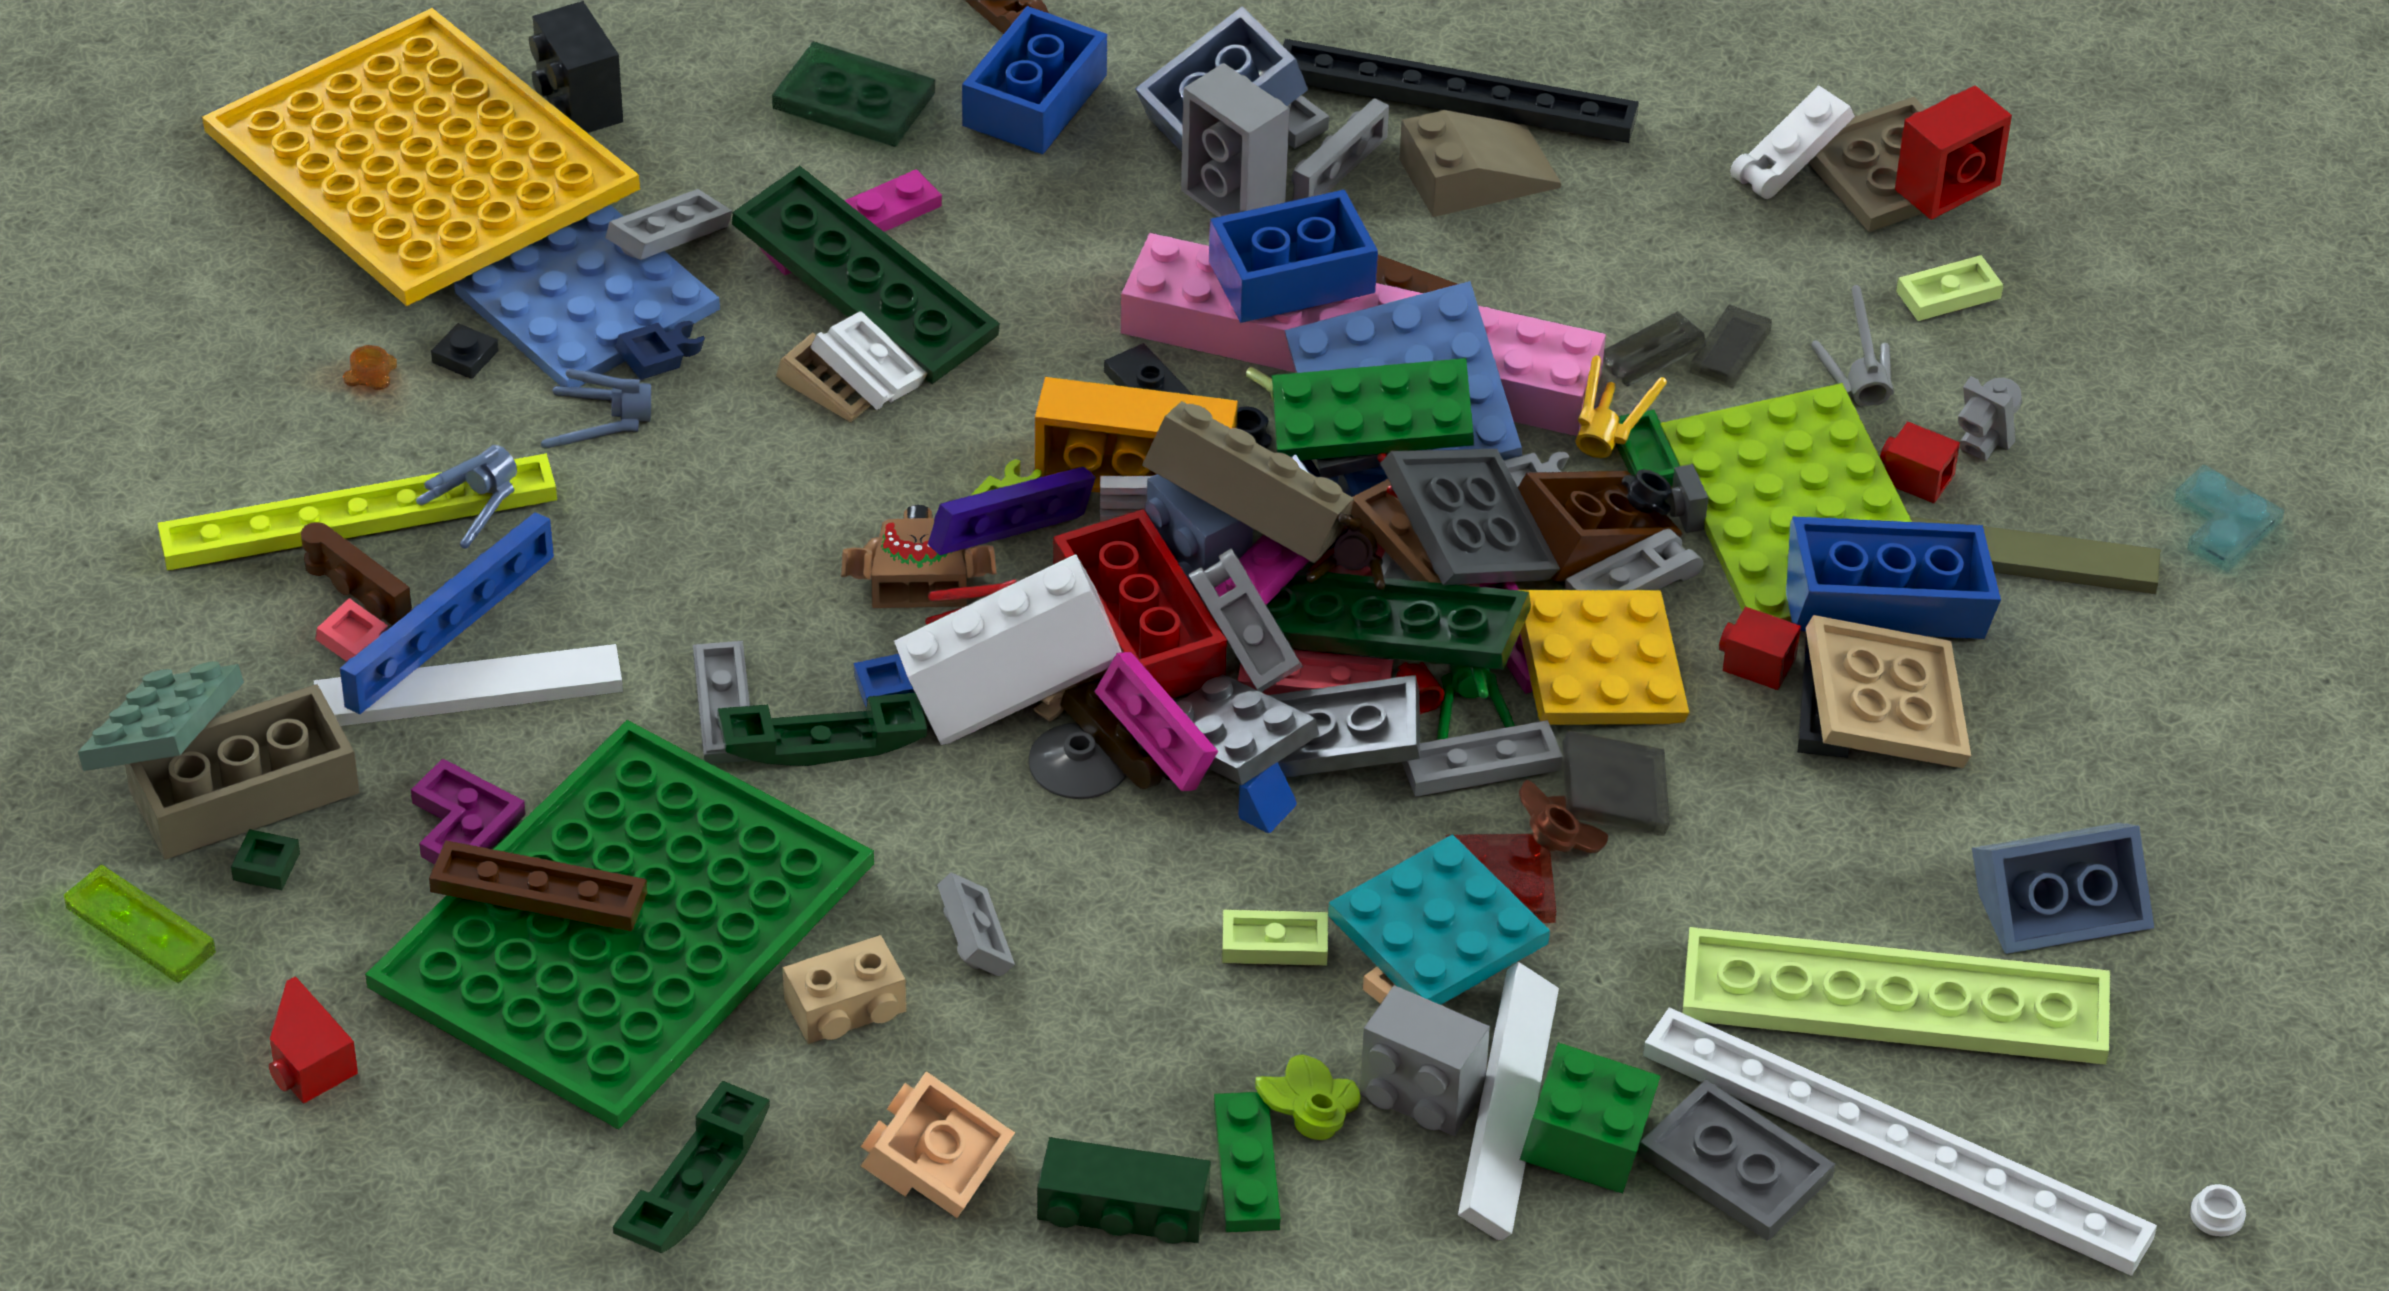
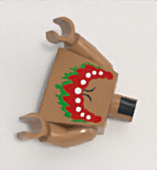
[841,505,997,608]

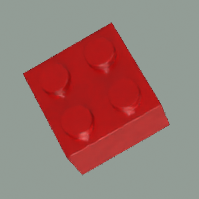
[1895,85,2012,220]

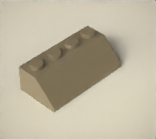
[1142,401,1354,563]

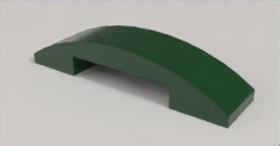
[717,693,927,766]
[613,1080,770,1253]

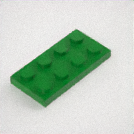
[1272,358,1474,461]

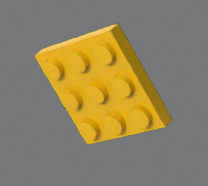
[1518,590,1689,725]

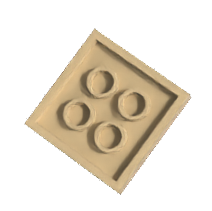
[1806,615,1971,768]

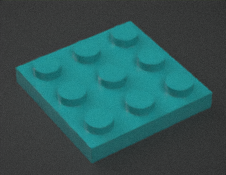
[1328,834,1550,1005]

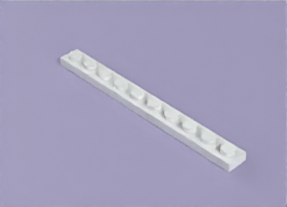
[1643,1008,2157,1276]

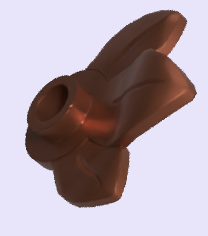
[1519,780,1608,853]

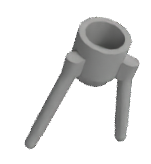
[1811,285,1894,406]

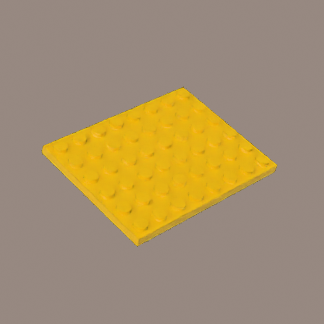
[202,8,641,306]

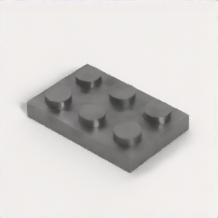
[1176,674,1320,785]
[1268,675,1420,777]
[1638,1080,1835,1241]

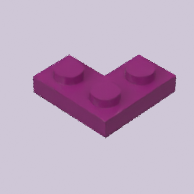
[411,758,526,864]

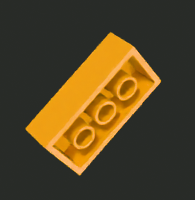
[1035,377,1238,493]

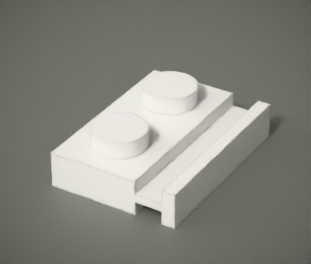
[810,311,927,410]

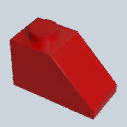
[269,976,358,1104]

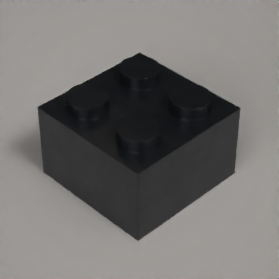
[529,1,623,133]

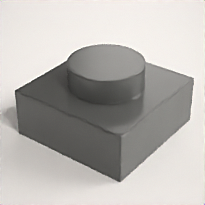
[1666,464,1708,533]

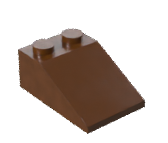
[1518,471,1683,582]

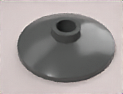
[1029,722,1127,799]

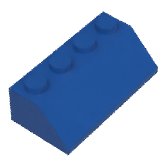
[1786,516,2001,639]

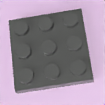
[1380,449,1560,585]

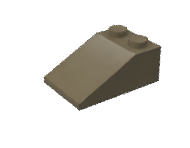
[1399,110,1561,217]

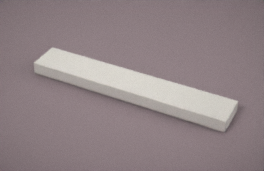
[314,644,623,726]
[1458,962,1559,1240]

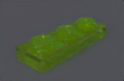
[63,864,216,984]

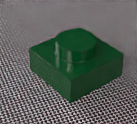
[231,829,300,891]

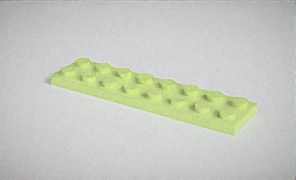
[1682,927,2110,1065]

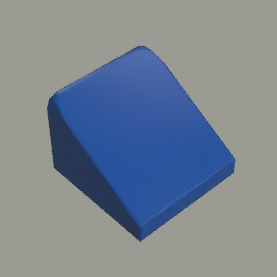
[1238,762,1297,833]

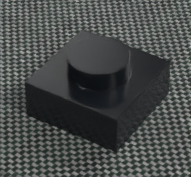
[431,323,499,379]

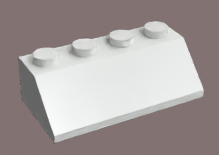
[894,554,1122,745]

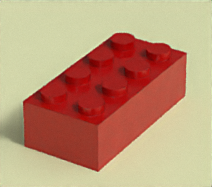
[1053,509,1227,698]

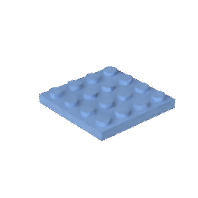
[454,205,720,387]
[1285,281,1522,484]

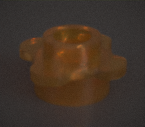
[343,345,397,390]

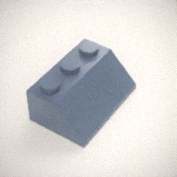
[1972,823,2154,954]

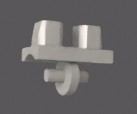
[1958,376,2022,461]

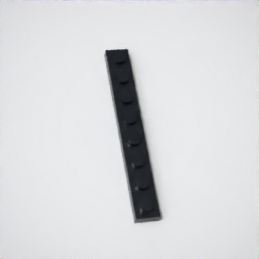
[1283,38,1639,143]

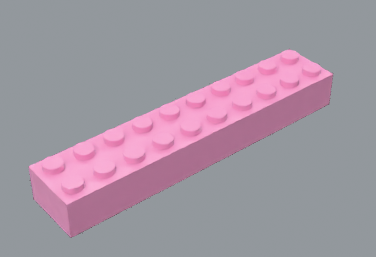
[1121,233,1606,436]

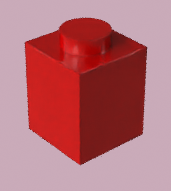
[1880,421,1960,504]
[1719,606,1801,690]

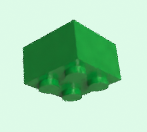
[1519,1042,1661,1194]

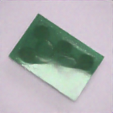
[772,41,935,147]

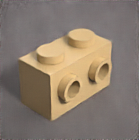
[783,935,906,1044]

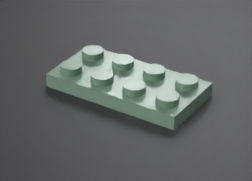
[78,661,244,771]

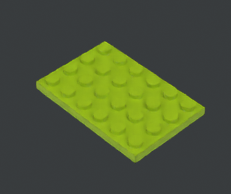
[1660,383,1912,622]

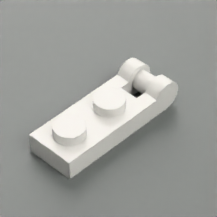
[1730,85,1855,199]

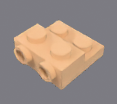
[861,1071,1015,1218]

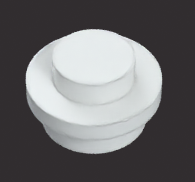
[2190,1184,2246,1237]

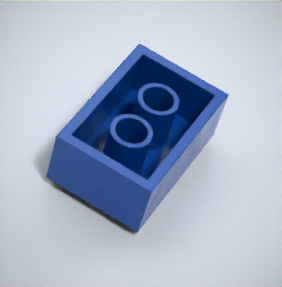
[962,6,1107,154]
[1209,189,1378,323]

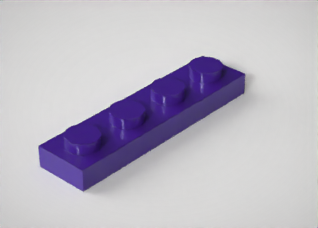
[928,466,1096,555]

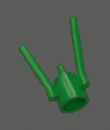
[1436,664,1515,740]

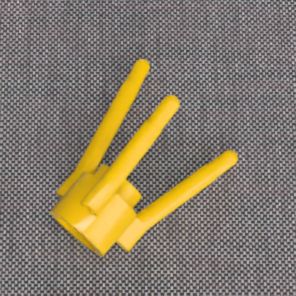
[1575,355,1667,458]

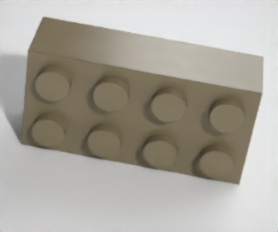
[125,684,360,860]

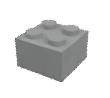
[1360,985,1490,1136]

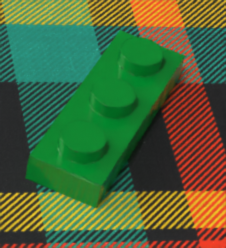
[1214,1092,1281,1233]

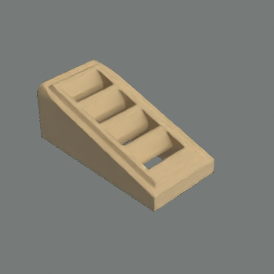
[776,332,871,422]

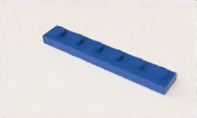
[340,512,554,715]

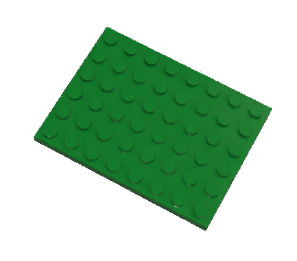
[365,720,874,1130]

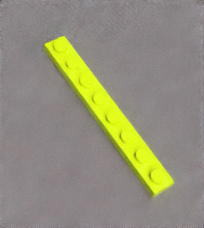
[157,453,557,571]

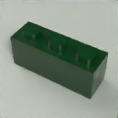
[1037,1137,1211,1244]

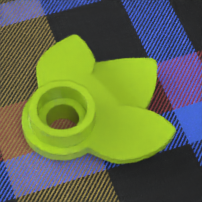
[1255,1054,1361,1140]

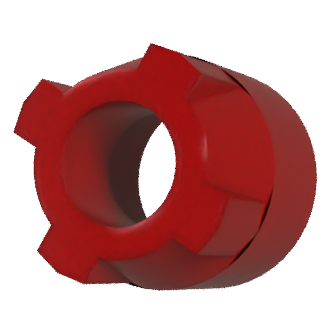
[1395,662,1444,714]

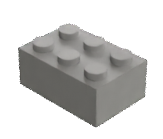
[1181,63,1289,217]

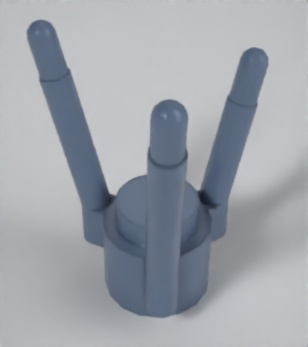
[541,369,651,448]
[416,445,517,549]

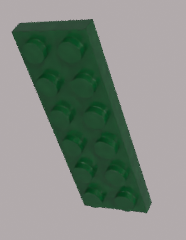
[732,165,1000,384]
[1215,570,1531,670]

